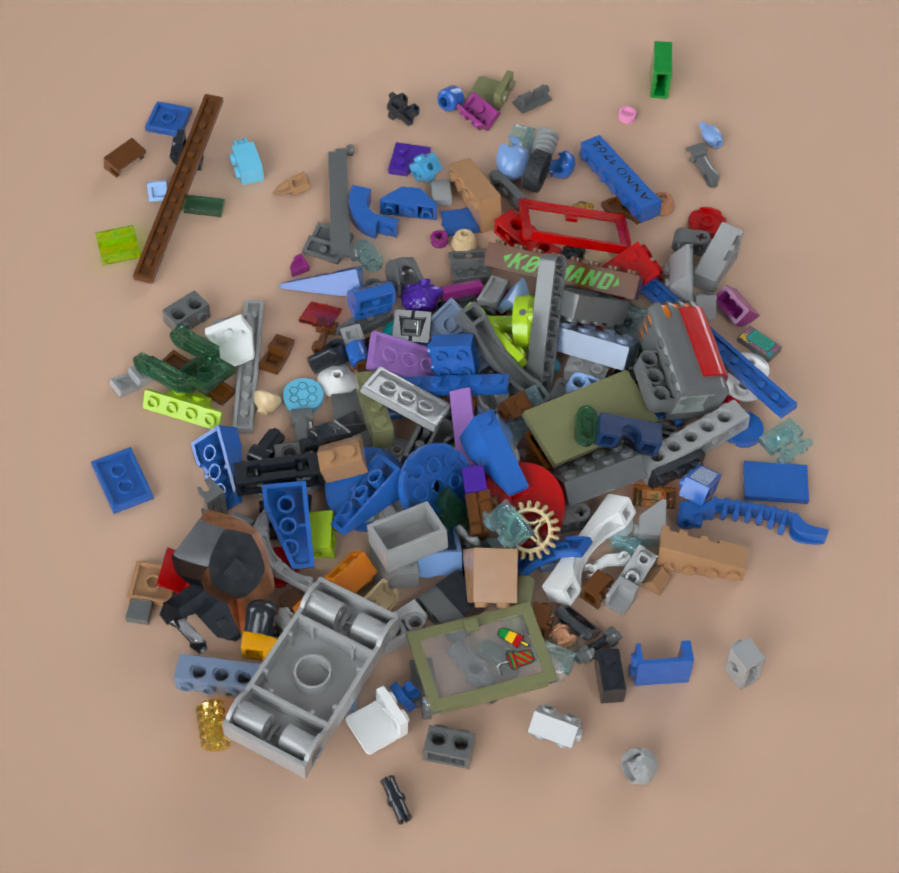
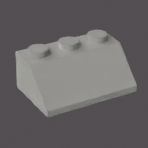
[369,543,419,589]

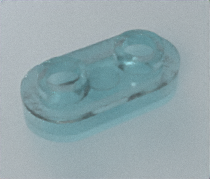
[353,240,383,272]

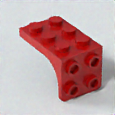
[601,241,664,300]

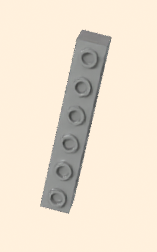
[641,400,750,487]

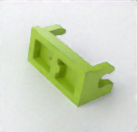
[309,510,337,559]

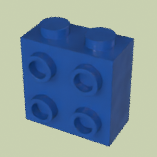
[427,333,480,376]

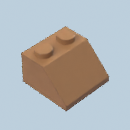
[317,435,368,483]

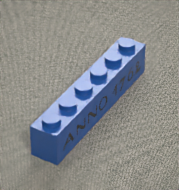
[579,135,661,223]

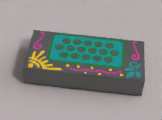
[737,326,782,363]

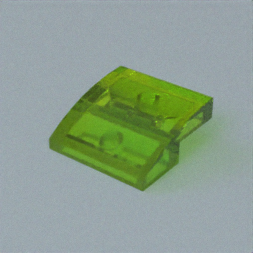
[95,225,141,265]

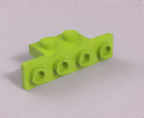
[143,387,223,429]

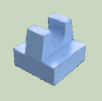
[147,180,167,202]

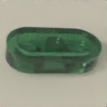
[574,405,598,447]

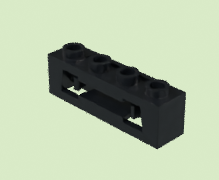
[233,452,324,496]

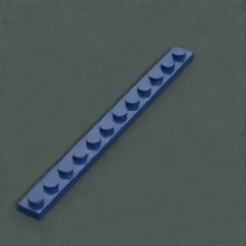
[640,280,797,419]

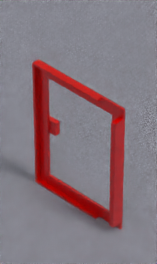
[518,198,632,254]

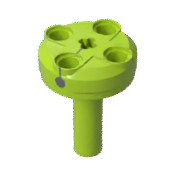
[487,295,535,354]

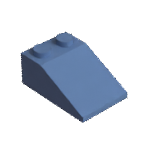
[417,524,462,578]

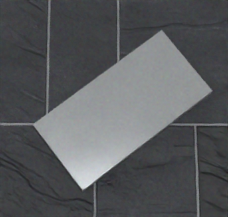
[360,367,451,432]

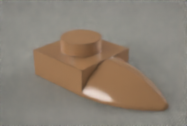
[272,171,311,196]

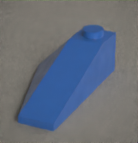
[459,409,530,497]

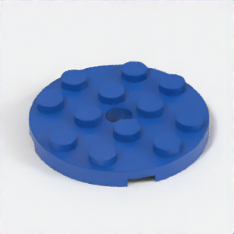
[398,443,470,529]

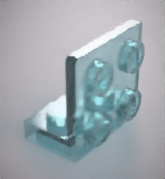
[482,499,535,549]

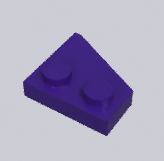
[388,142,431,177]

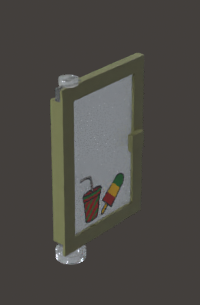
[406,602,564,715]

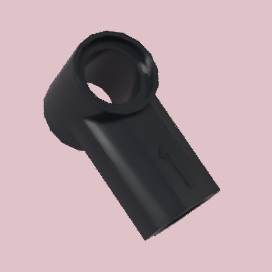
[307,339,349,374]
[247,428,285,461]

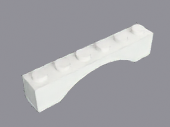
[542,494,636,606]

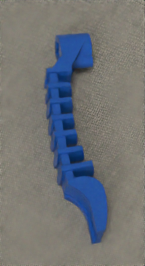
[676,496,829,545]

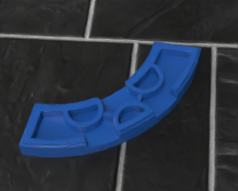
[517,536,593,576]

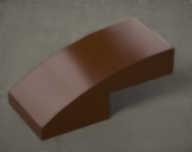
[259,334,295,375]

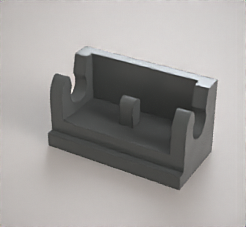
[197,476,227,515]

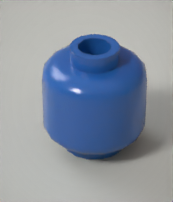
[438,85,464,112]

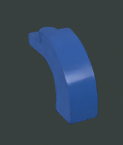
[349,185,399,239]

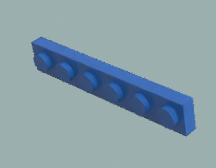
[401,373,510,397]

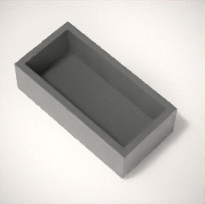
[561,287,629,327]
[549,443,646,506]

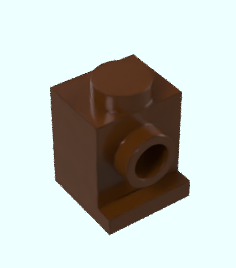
[580,569,614,610]
[527,602,554,641]

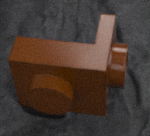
[496,391,533,424]

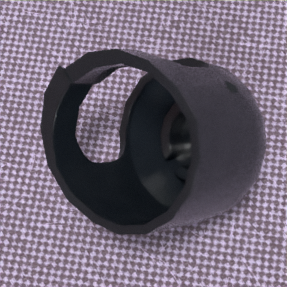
[244,599,279,637]

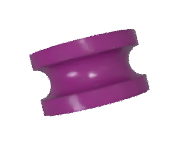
[430,230,448,249]

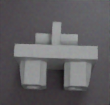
[618,544,658,586]

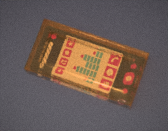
[632,484,676,510]

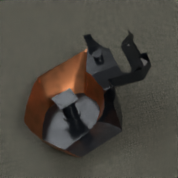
[160,509,275,654]

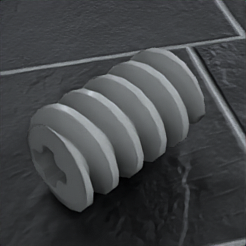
[529,127,559,161]

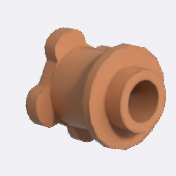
[549,623,577,654]

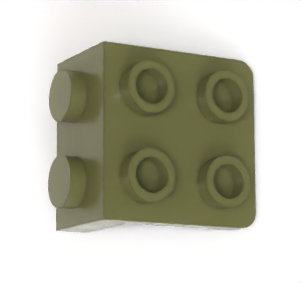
[467,70,516,111]

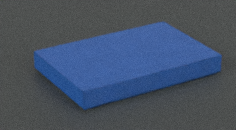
[91,447,154,514]
[743,461,809,504]

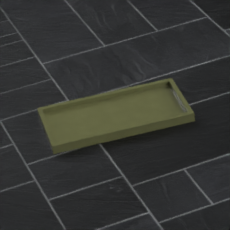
[521,370,659,468]

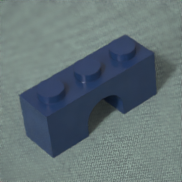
[594,412,662,457]

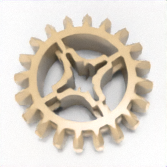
[501,500,560,560]

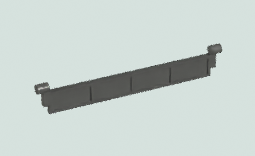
[328,144,358,262]

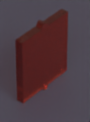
[299,301,342,329]

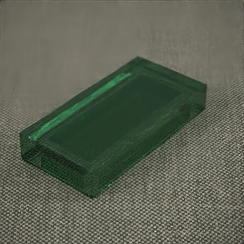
[183,195,225,217]

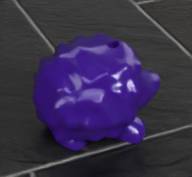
[401,279,443,313]

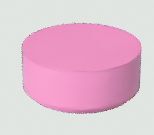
[618,106,637,124]

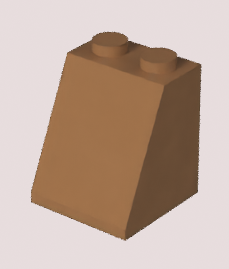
[463,548,518,608]

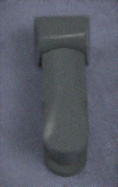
[685,142,720,188]

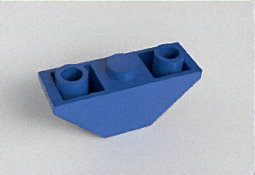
[380,186,437,220]

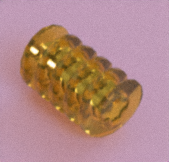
[195,699,231,752]

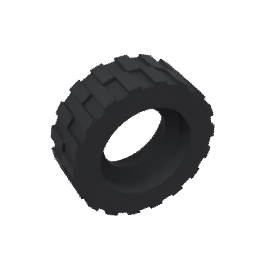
[522,149,552,193]

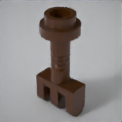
[311,319,338,354]

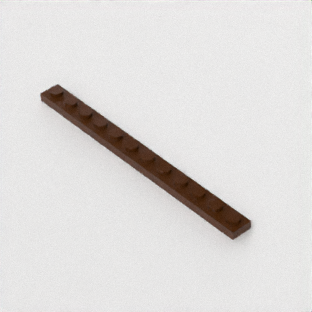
[133,94,224,284]

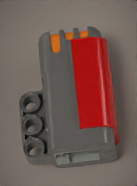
[633,300,729,420]

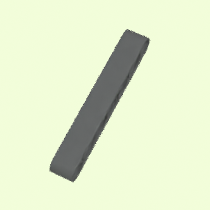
[526,253,567,394]

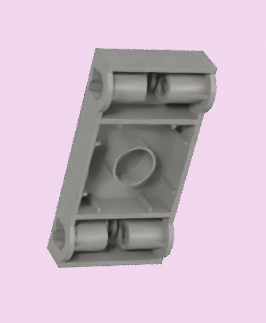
[222,576,400,779]

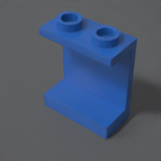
[628,640,694,686]

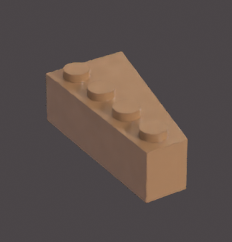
[448,158,502,233]
[656,525,747,581]

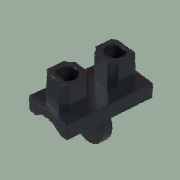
[387,92,420,126]

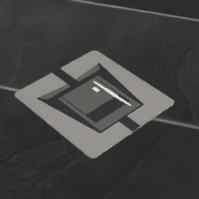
[392,309,431,342]

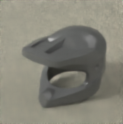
[385,257,424,298]

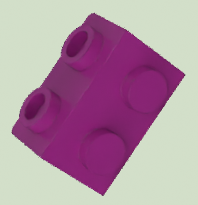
[456,92,501,131]

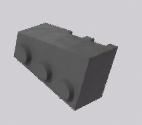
[400,418,455,465]

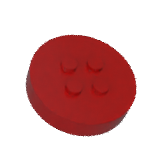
[486,462,566,549]

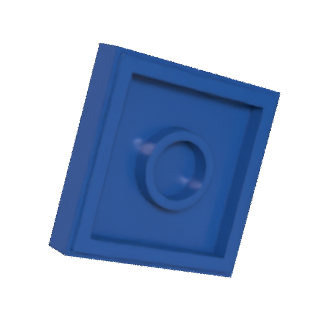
[145,101,192,137]

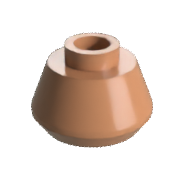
[655,192,675,216]

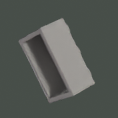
[367,501,448,572]

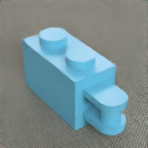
[229,137,264,185]

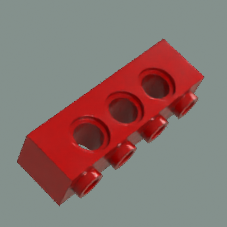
[494,209,563,254]

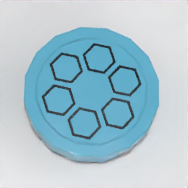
[283,378,324,413]

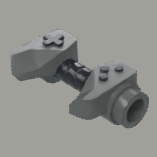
[572,626,623,664]

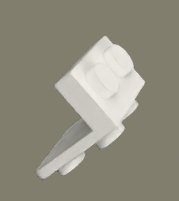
[205,314,255,372]
[346,686,409,755]

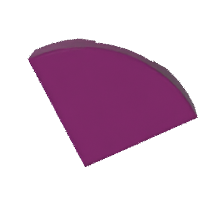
[290,253,310,277]

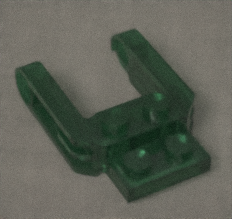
[133,326,236,394]

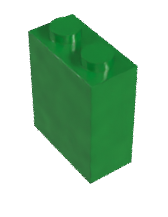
[650,41,672,99]

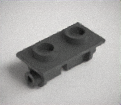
[512,84,552,114]

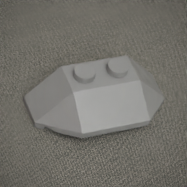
[663,244,694,303]

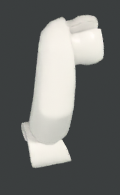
[583,551,630,579]

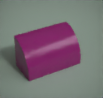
[440,279,483,301]
[716,285,760,326]

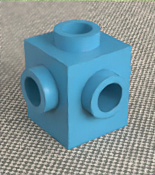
[409,152,443,182]

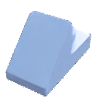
[496,278,530,314]

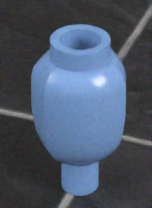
[699,121,724,149]

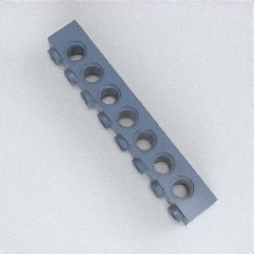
[174,653,361,713]

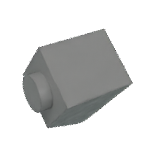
[693,292,717,323]
[633,499,666,547]

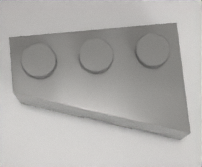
[693,222,743,294]

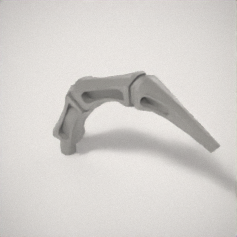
[253,508,314,593]

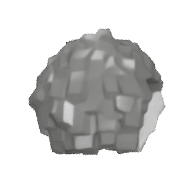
[621,747,658,785]

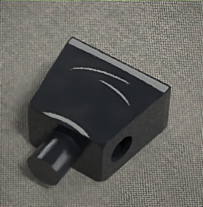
[300,420,352,453]

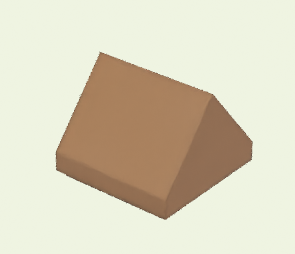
[641,566,671,595]

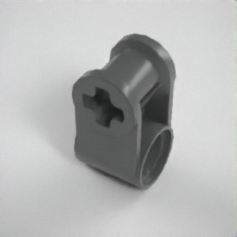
[672,228,710,256]
[557,503,590,534]

